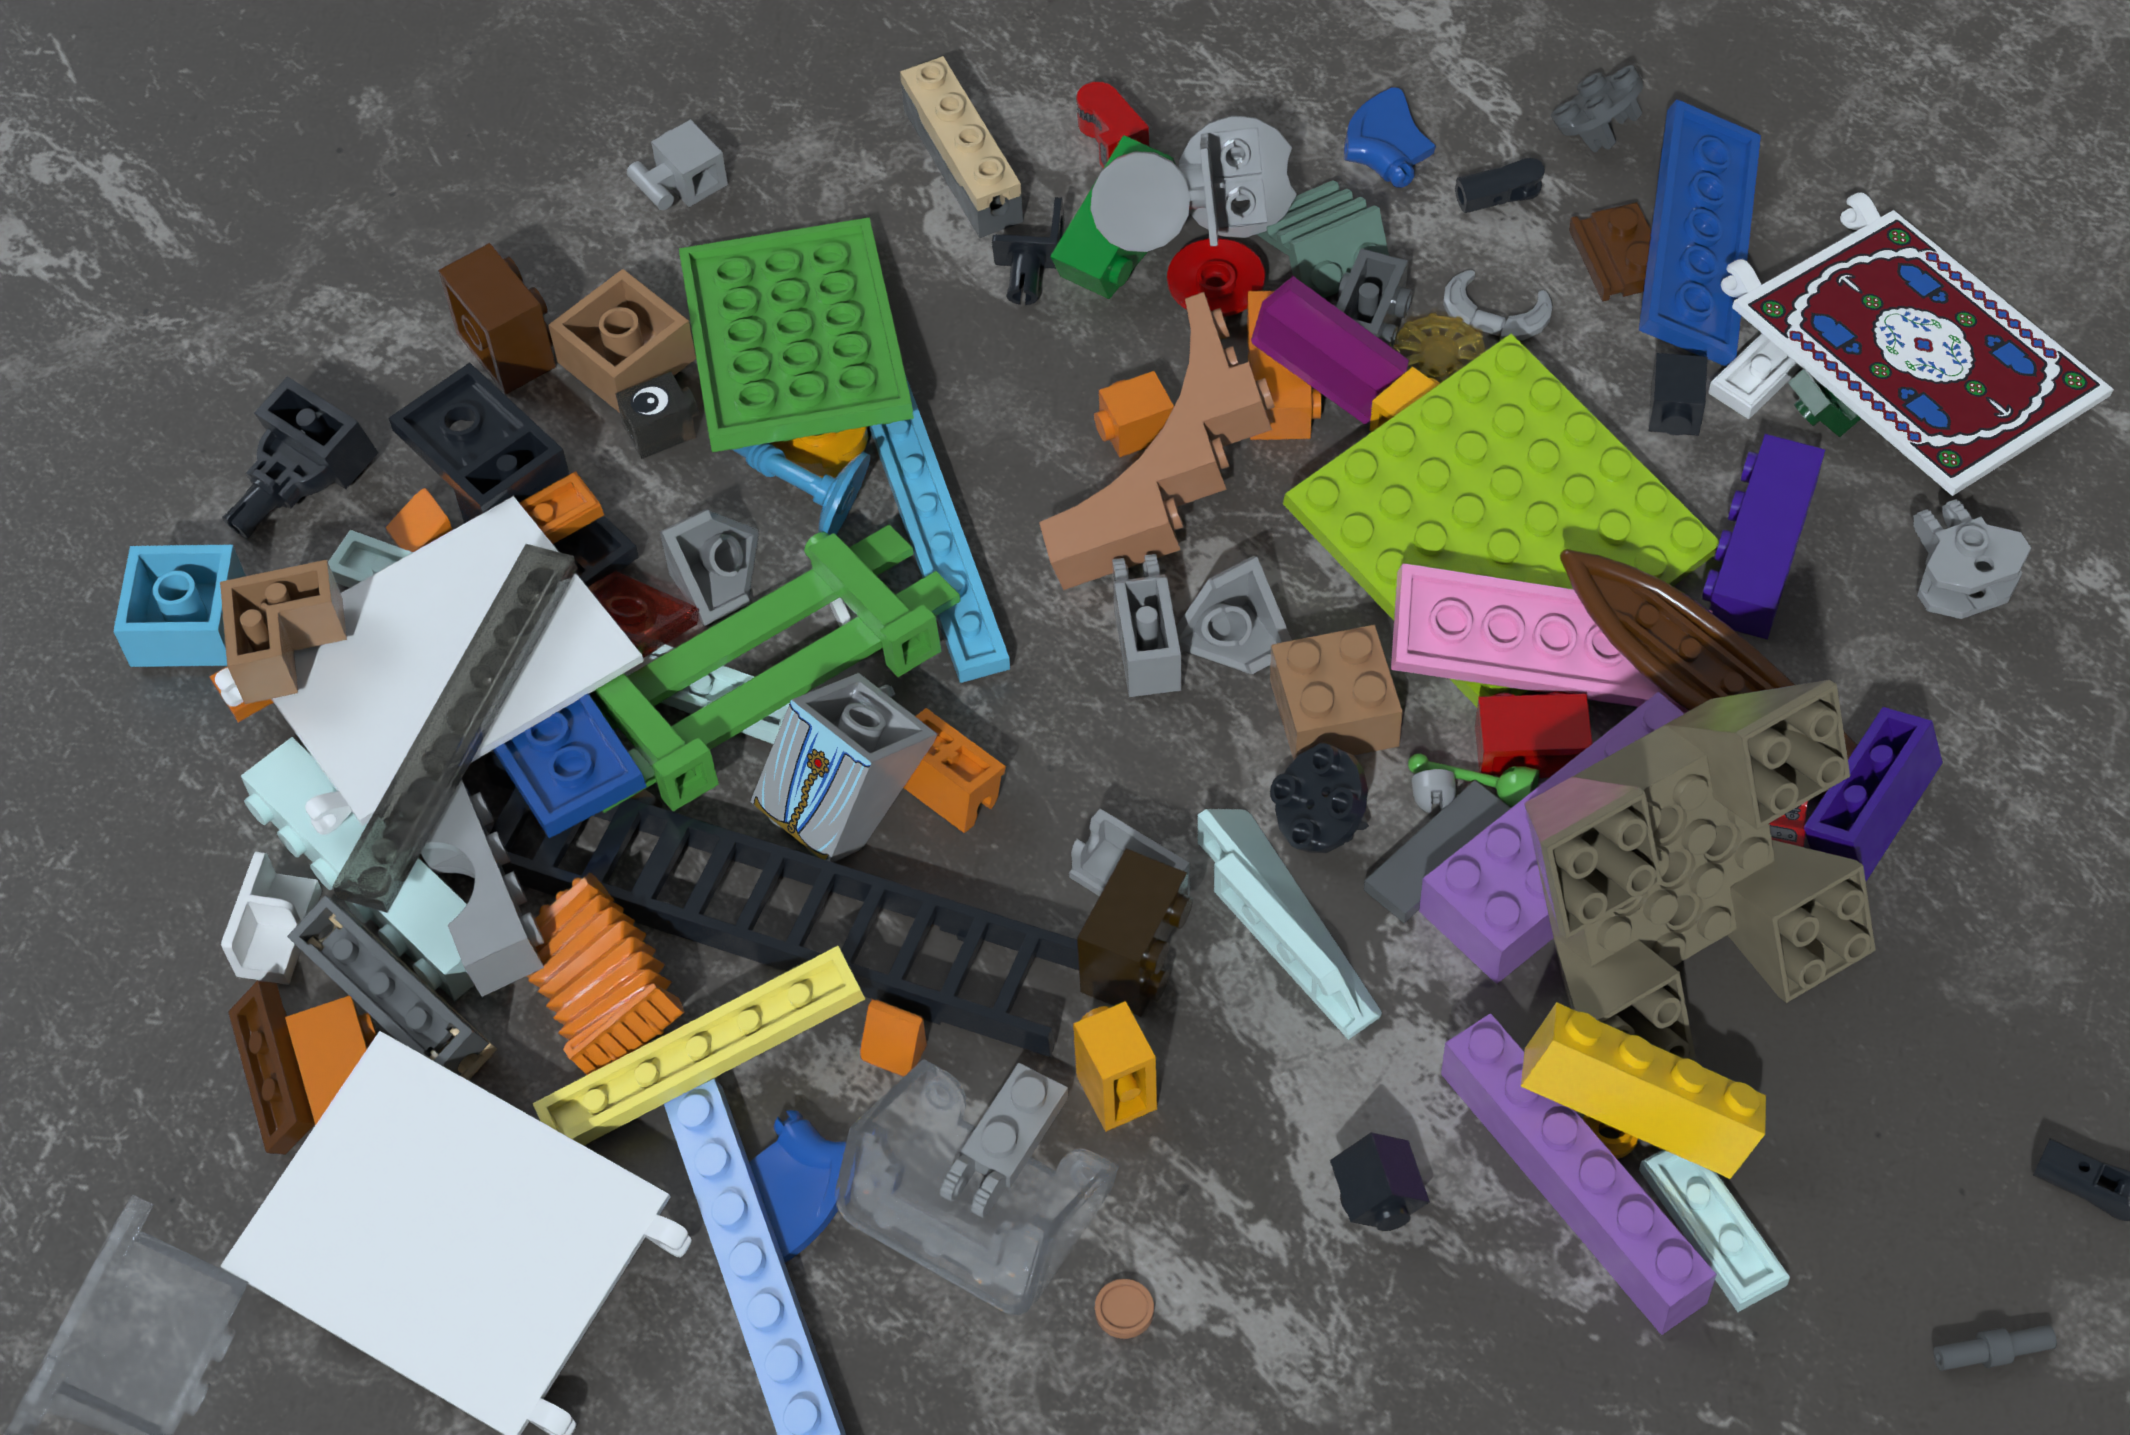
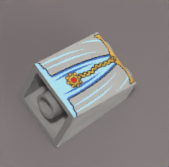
[750,673,937,863]

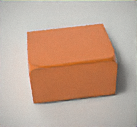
[385,488,452,552]
[860,999,927,1077]

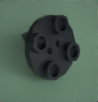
[1270,743,1369,853]

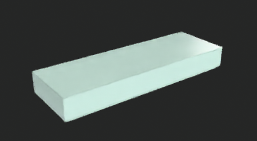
[1639,1150,1790,1312]

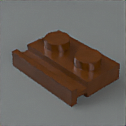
[1569,202,1651,302]

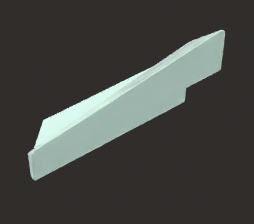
[1198,809,1382,1040]

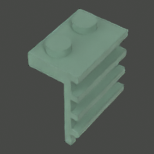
[1256,180,1389,298]

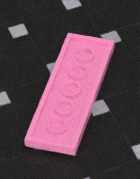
[1391,563,1712,714]

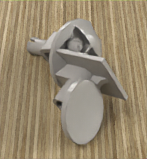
[1091,115,1297,252]

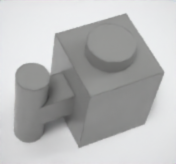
[627,119,728,210]

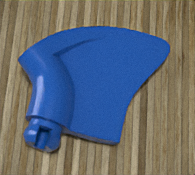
[1344,87,1436,188]
[749,1110,854,1263]

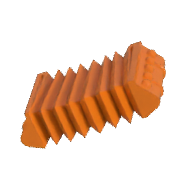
[526,873,685,1075]

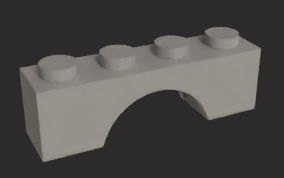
[400,776,545,997]

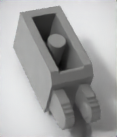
[1112,554,1181,697]

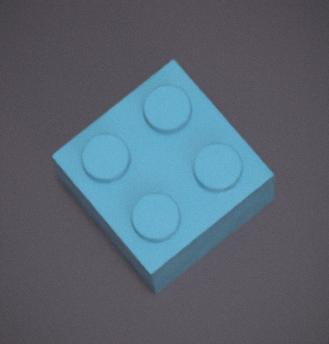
[113,545,246,667]

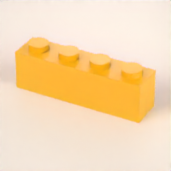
[1521,1002,1766,1179]

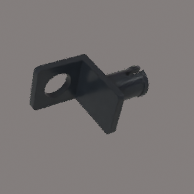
[992,197,1065,305]

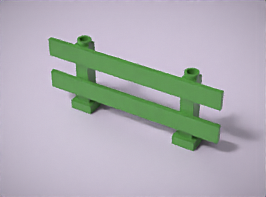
[590,524,961,813]

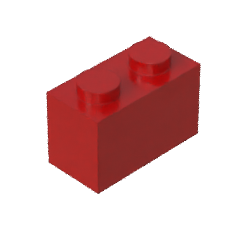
[1475,691,1593,778]

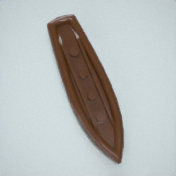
[1560,549,1858,798]

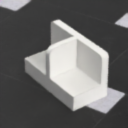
[221,852,322,985]

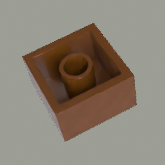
[438,243,556,395]

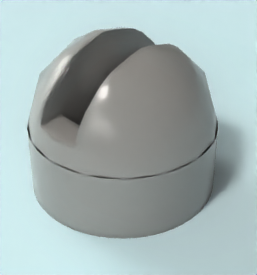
[1411,769,1456,813]

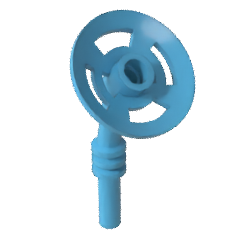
[731,443,870,535]

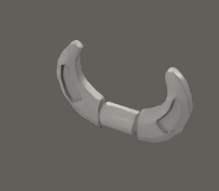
[1443,270,1552,341]

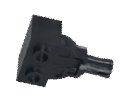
[222,376,379,539]

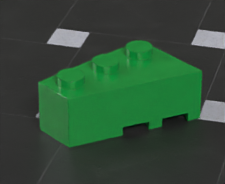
[1050,135,1176,299]

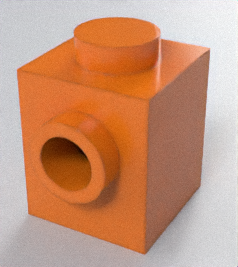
[1094,371,1174,458]

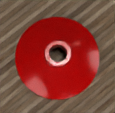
[1167,238,1265,317]

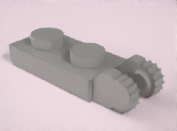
[940,1063,1068,1218]

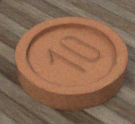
[1095,1279,1154,1339]

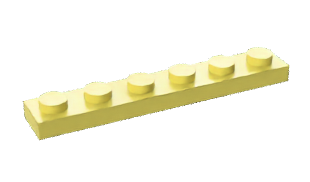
[533,946,865,1146]

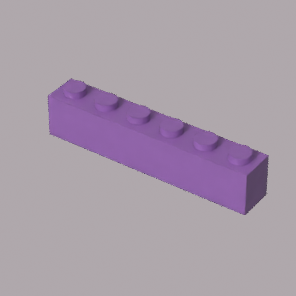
[1441,1013,1717,1335]

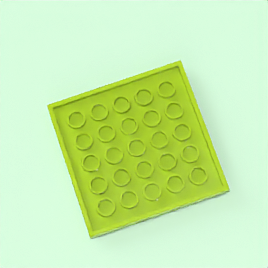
[1283,334,1719,708]

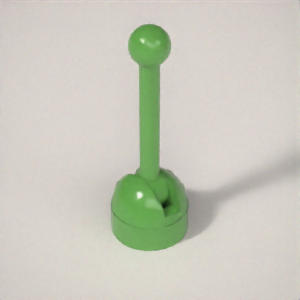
[1408,753,1540,807]

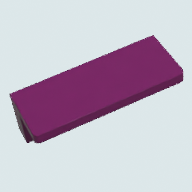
[1251,276,1409,424]

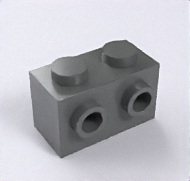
[1336,248,1413,348]

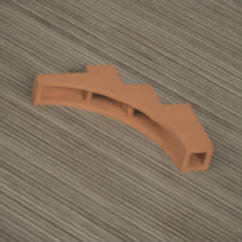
[1039,292,1275,590]

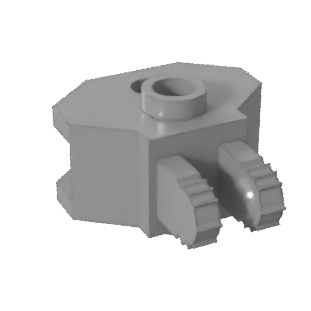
[1913,499,2031,619]

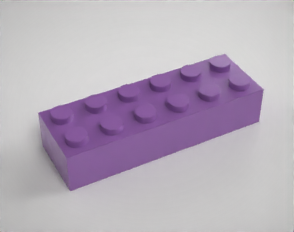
[1419,692,1684,984]

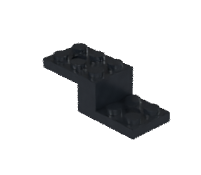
[389,362,639,592]

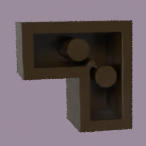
[1077,848,1193,1017]

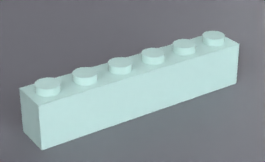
[241,737,474,1001]

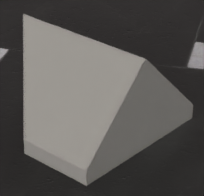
[660,509,759,625]
[1176,556,1292,674]

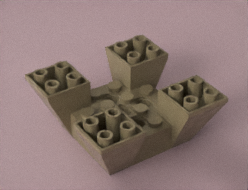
[1524,680,1876,1059]

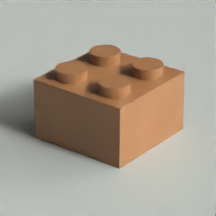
[548,269,696,415]
[1270,625,1402,760]

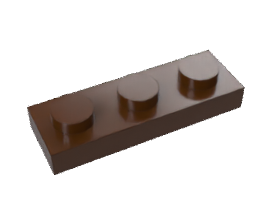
[228,980,315,1155]

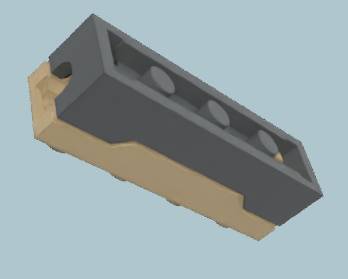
[900,56,1023,238]
[287,895,497,1081]

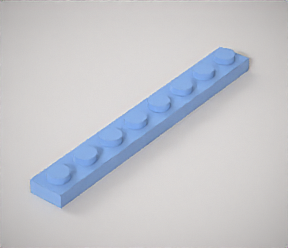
[664,1079,846,1435]

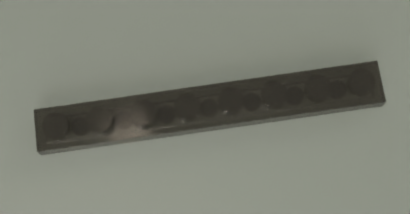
[332,544,577,913]

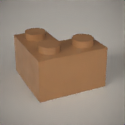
[220,560,347,704]

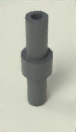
[1934,1325,2057,1371]

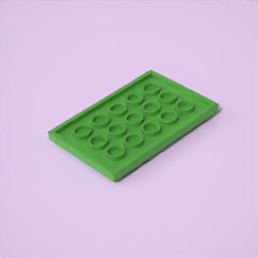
[679,217,914,452]

